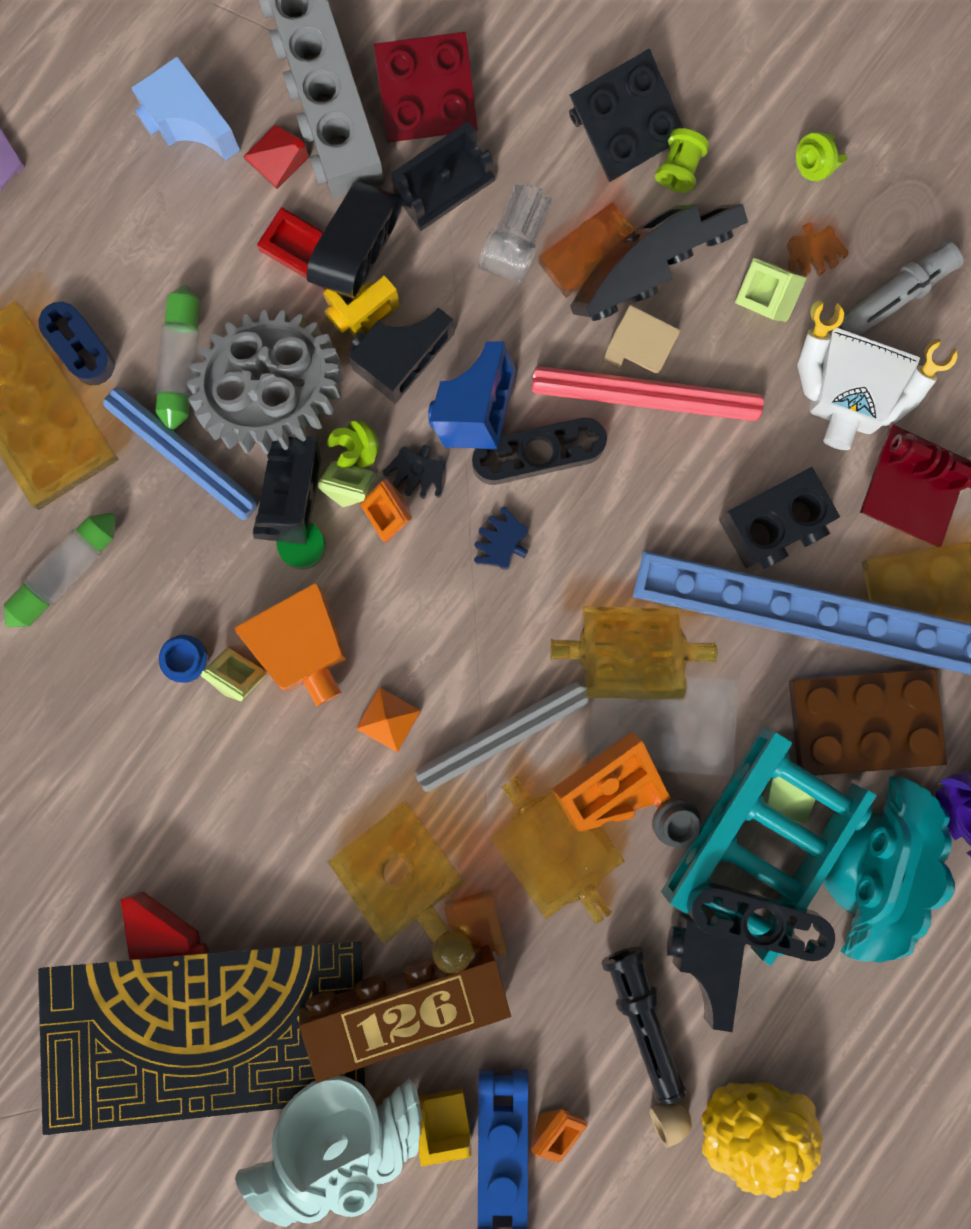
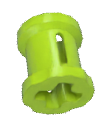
[655,128,710,193]

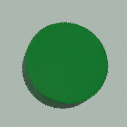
[276,523,326,570]

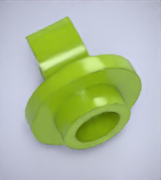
[796,132,848,181]
[326,420,379,469]

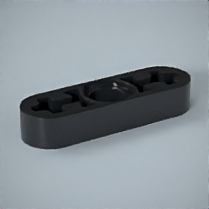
[472,418,607,485]
[687,883,835,962]

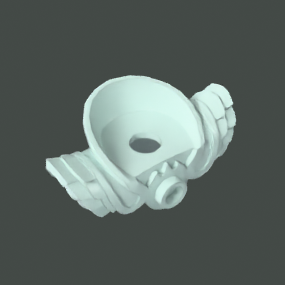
[235,1076,422,1227]

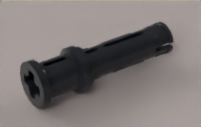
[601,947,687,1105]

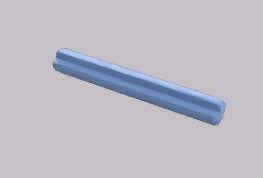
[103,387,259,520]

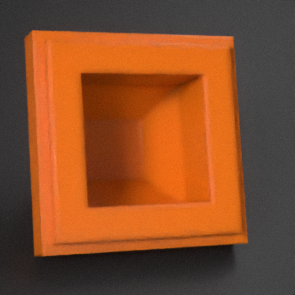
[360,479,412,543]
[356,687,421,752]
[531,1109,588,1163]

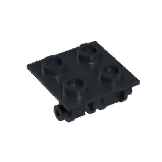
[569,48,684,182]

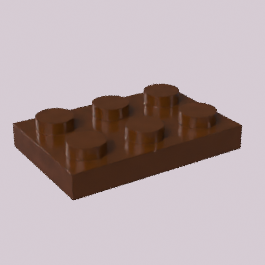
[789,669,947,776]

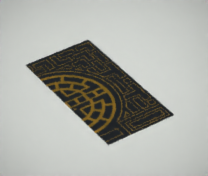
[38,941,365,1135]

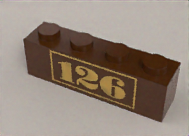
[299,944,512,1083]

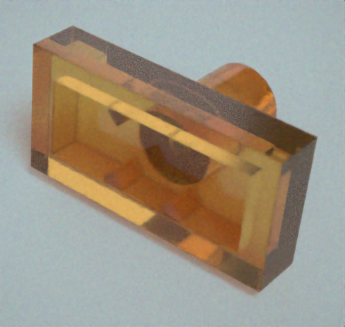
[538,202,634,298]

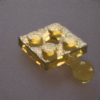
[327,801,473,974]

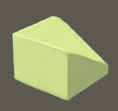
[735,258,807,322]

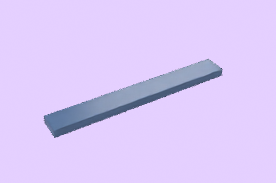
[633,551,971,675]

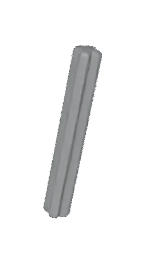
[415,681,590,792]

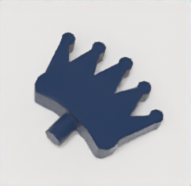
[474,507,529,570]

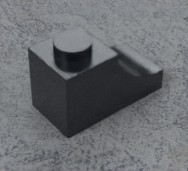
[348,307,454,404]
[667,914,745,1033]

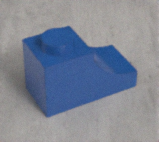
[428,341,517,449]

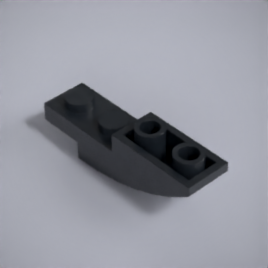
[570,204,748,321]

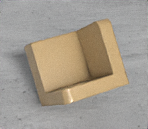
[604,305,681,373]

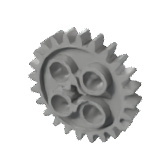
[187,310,343,454]

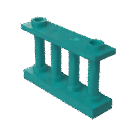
[661,727,877,966]

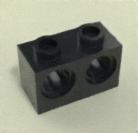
[719,467,840,570]

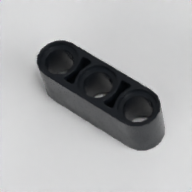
[306,180,402,299]

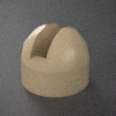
[649,1102,692,1148]

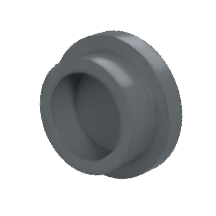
[652,798,701,847]

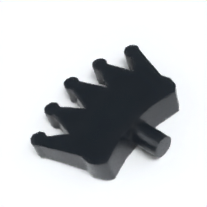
[383,445,444,499]

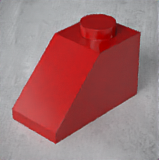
[120,892,209,960]

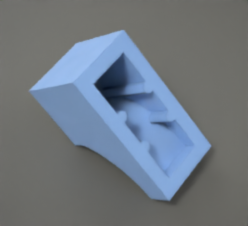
[131,57,240,161]

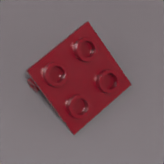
[374,32,478,143]
[860,424,971,548]

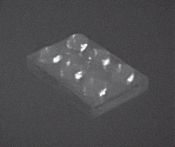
[586,668,738,776]

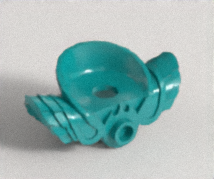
[824,776,955,963]

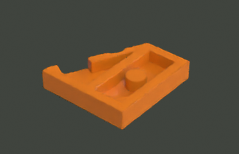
[552,732,671,832]

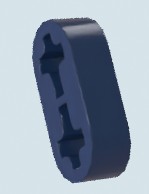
[38,302,114,386]

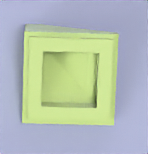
[763,776,822,822]

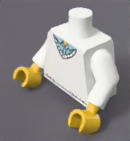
[797,300,957,450]

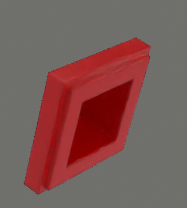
[243,125,309,189]

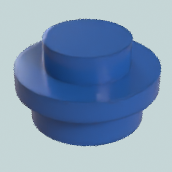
[159,635,208,683]

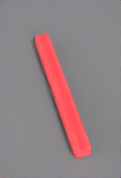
[531,366,764,421]

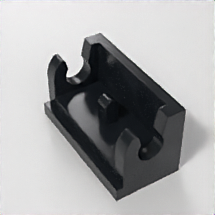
[391,121,495,231]
[253,436,321,545]

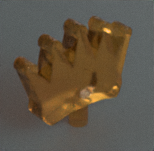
[787,223,849,277]

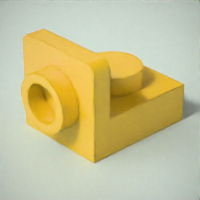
[323,275,400,337]

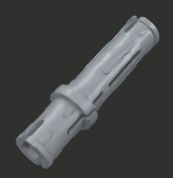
[837,241,964,336]

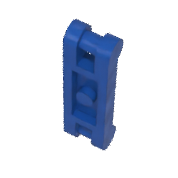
[477,1069,528,1229]

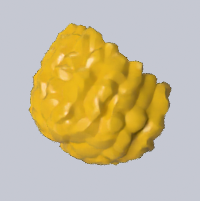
[701,1082,823,1198]

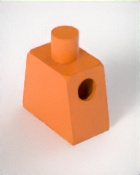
[234,583,347,707]

